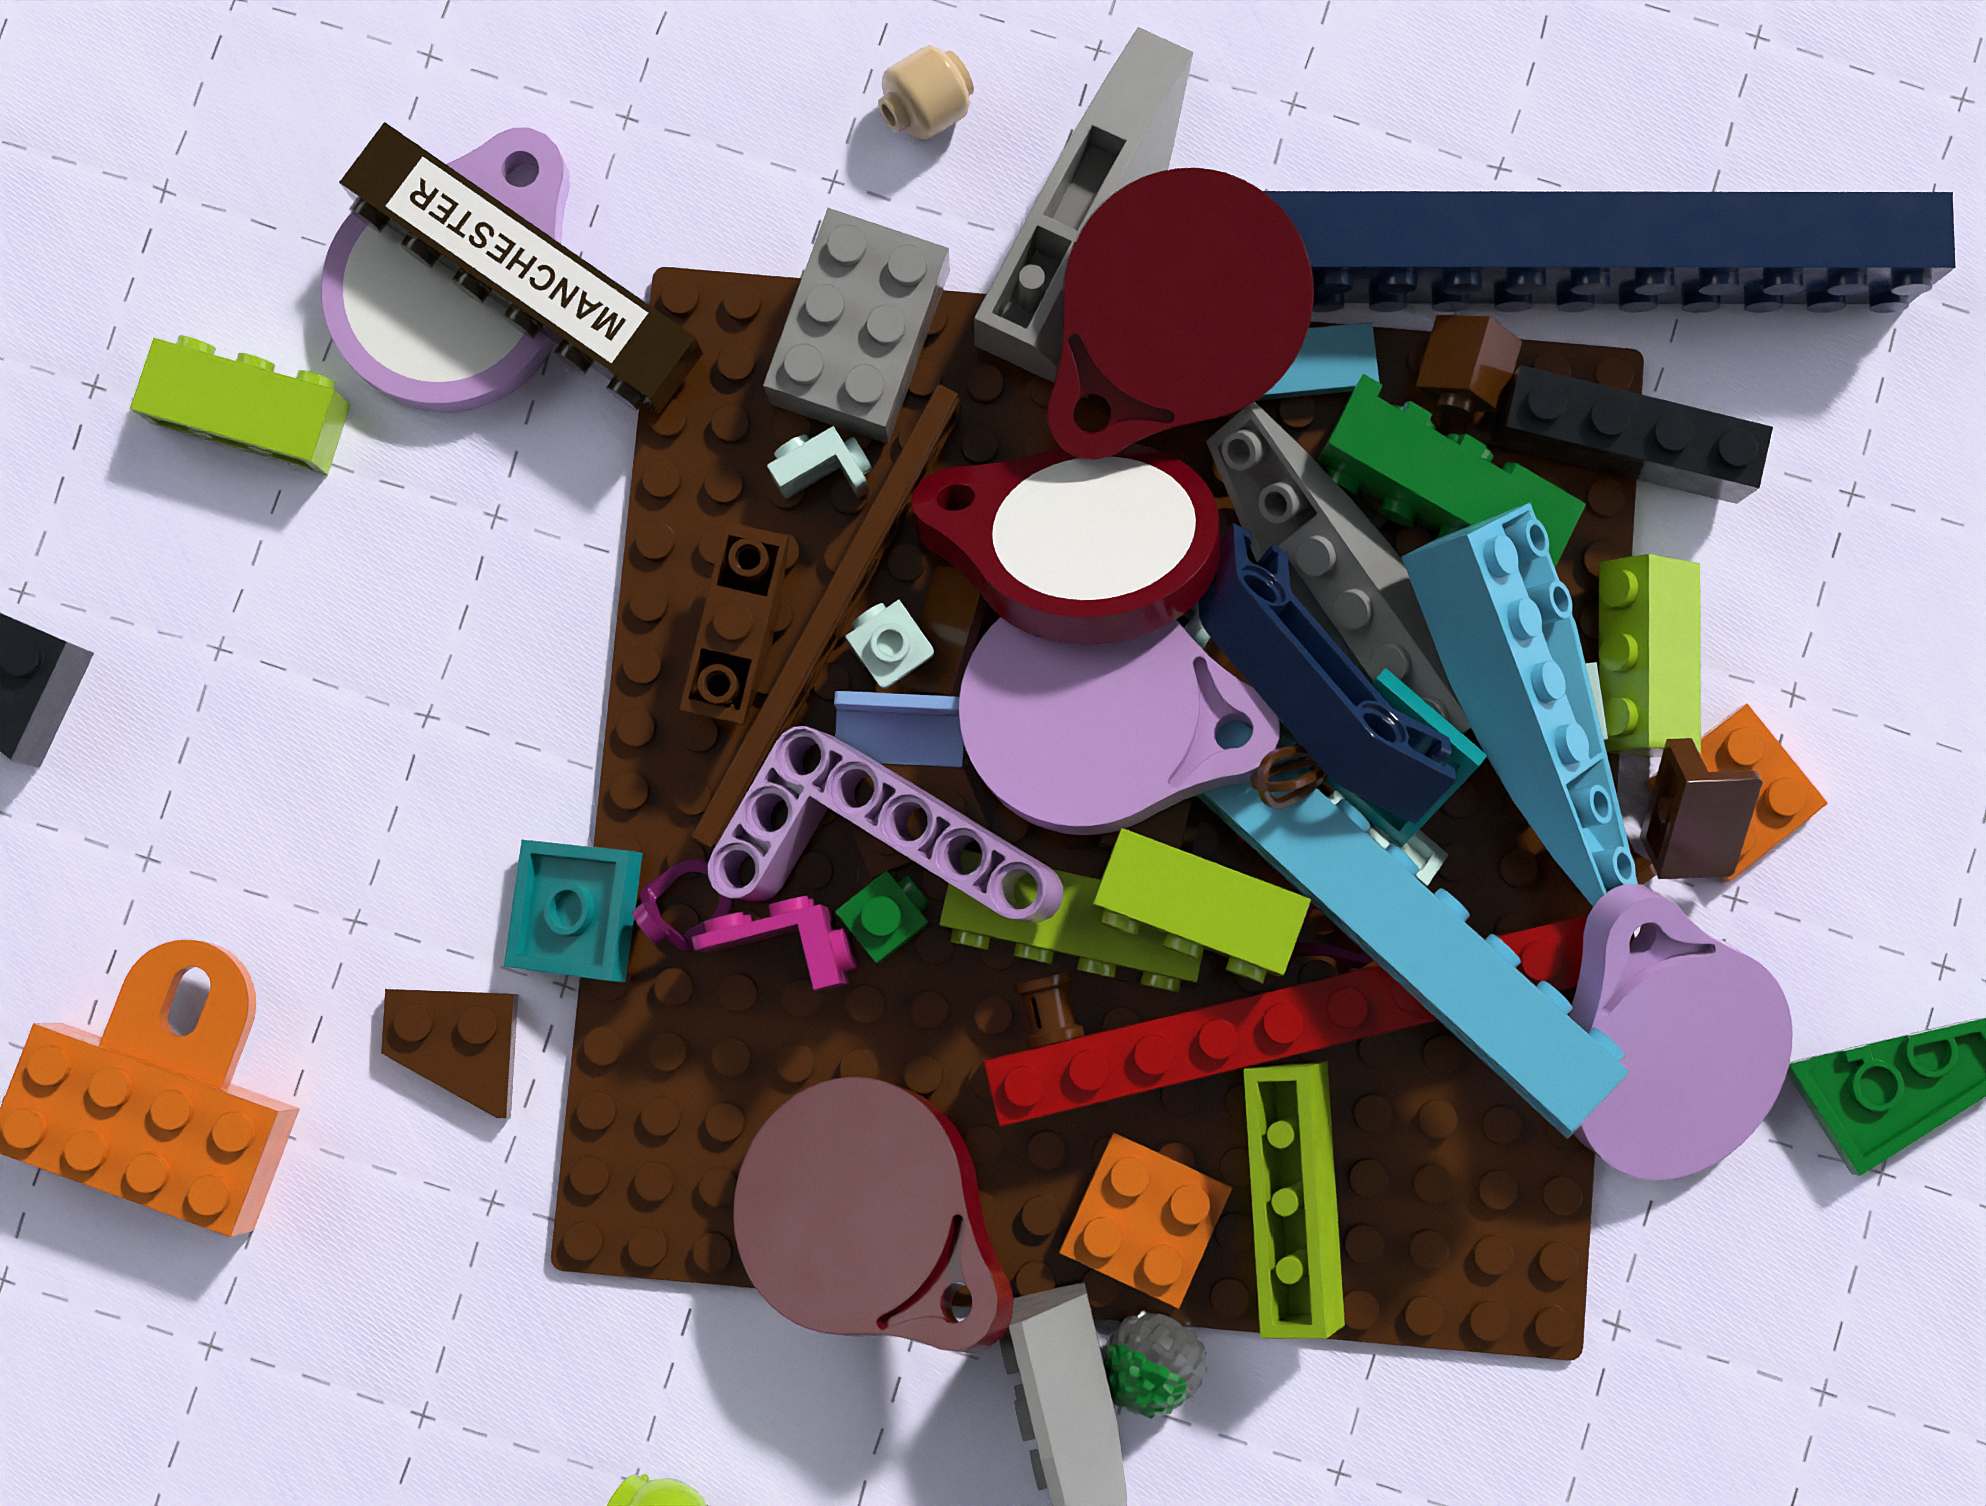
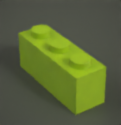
[130,335,351,475]
[1599,554,1701,758]
[1091,828,1311,984]

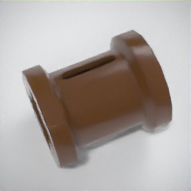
[1014,972,1084,1048]

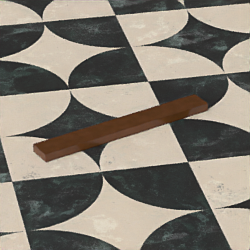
[691,384,962,849]

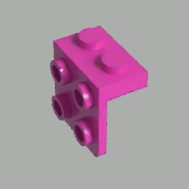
[691,896,857,990]

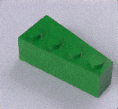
[1316,374,1586,567]

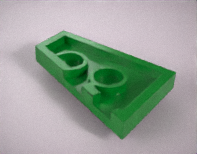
[1787,1018,1986,1176]

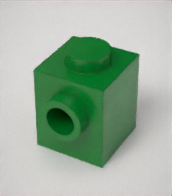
[835,870,931,965]

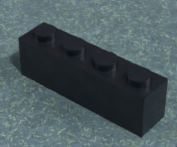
[1491,365,1773,504]

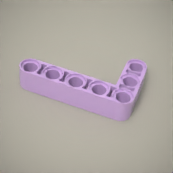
[708,726,1063,923]

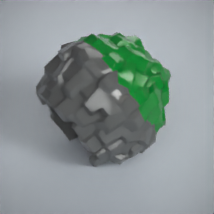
[1103,1310,1208,1419]

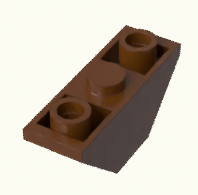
[679,521,789,726]

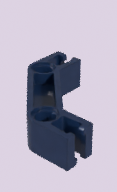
[1198,523,1456,824]

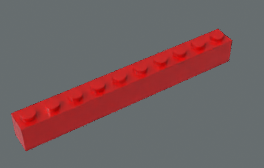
[984,913,1635,1127]

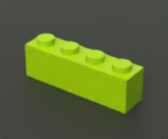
[939,849,1203,993]
[1244,1061,1345,1339]

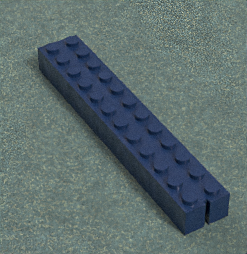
[1263,191,1956,313]

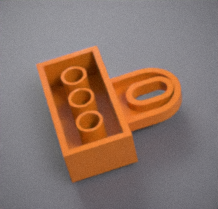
[0,939,300,1237]

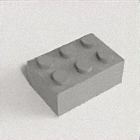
[763,207,950,444]

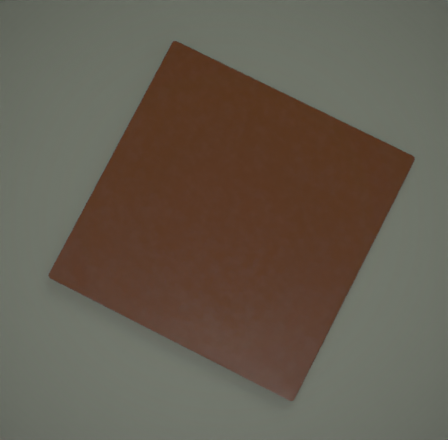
[551,267,1644,1361]

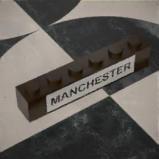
[339,122,703,414]

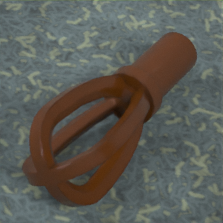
[1250,745,1330,809]

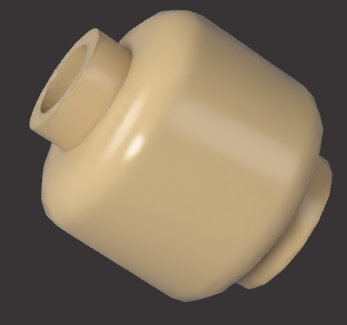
[878,45,974,141]

